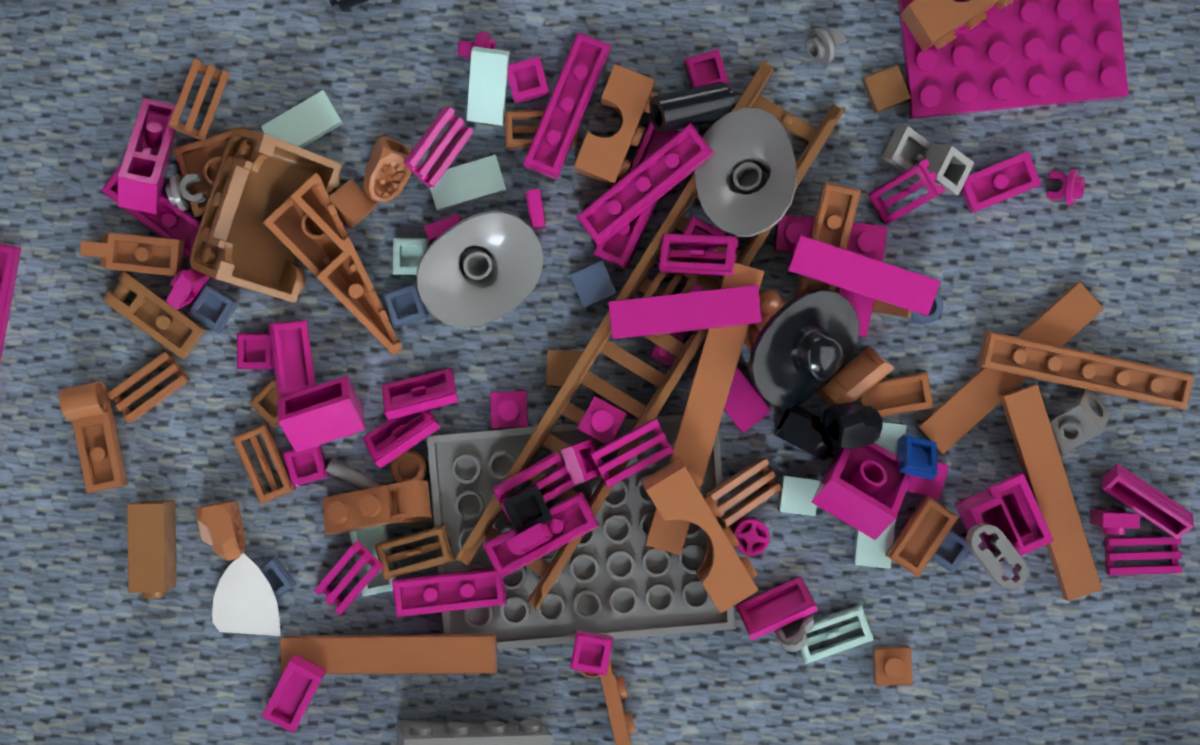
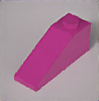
[118,98,177,214]

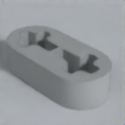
[966,523,1028,589]

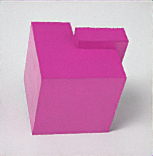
[955,473,1054,562]

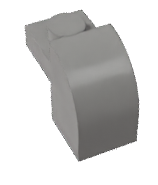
[882,125,974,196]

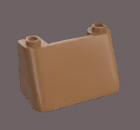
[190,128,342,303]

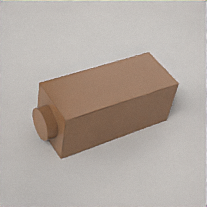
[127,500,176,599]

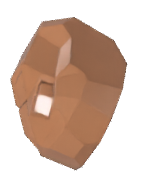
[363,136,412,203]
[195,500,246,561]

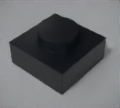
[501,483,553,534]

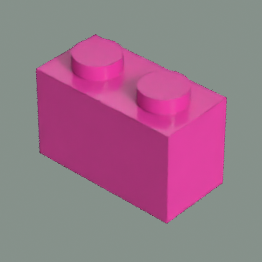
[278,376,365,453]

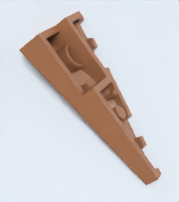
[263,173,403,356]

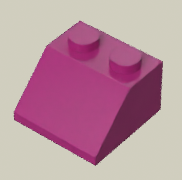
[812,443,912,540]

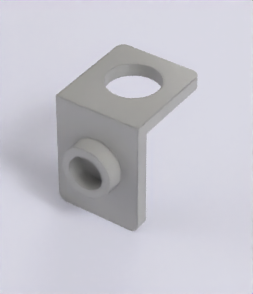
[1049,389,1110,454]

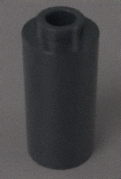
[650,82,735,134]

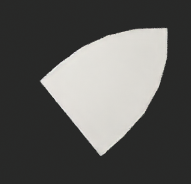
[212,553,280,636]

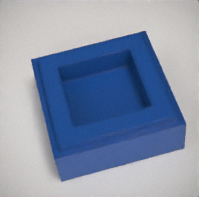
[898,434,938,480]

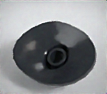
[748,288,860,408]

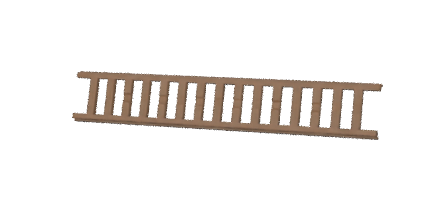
[455,59,846,611]

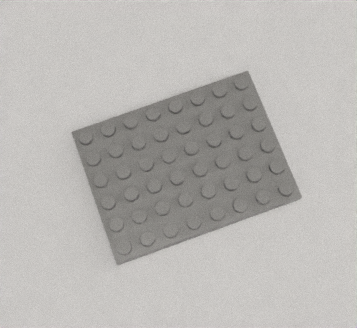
[427,414,736,650]

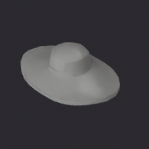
[694,108,797,237]
[417,211,544,328]

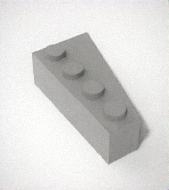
[396,719,552,745]

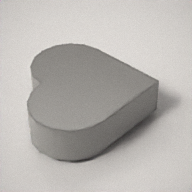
[774,614,814,652]

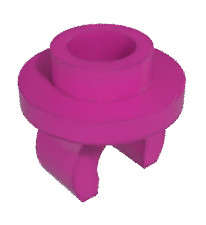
[458,32,496,59]
[1046,169,1085,206]

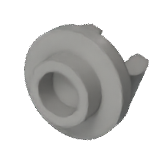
[806,28,847,65]
[166,174,207,211]

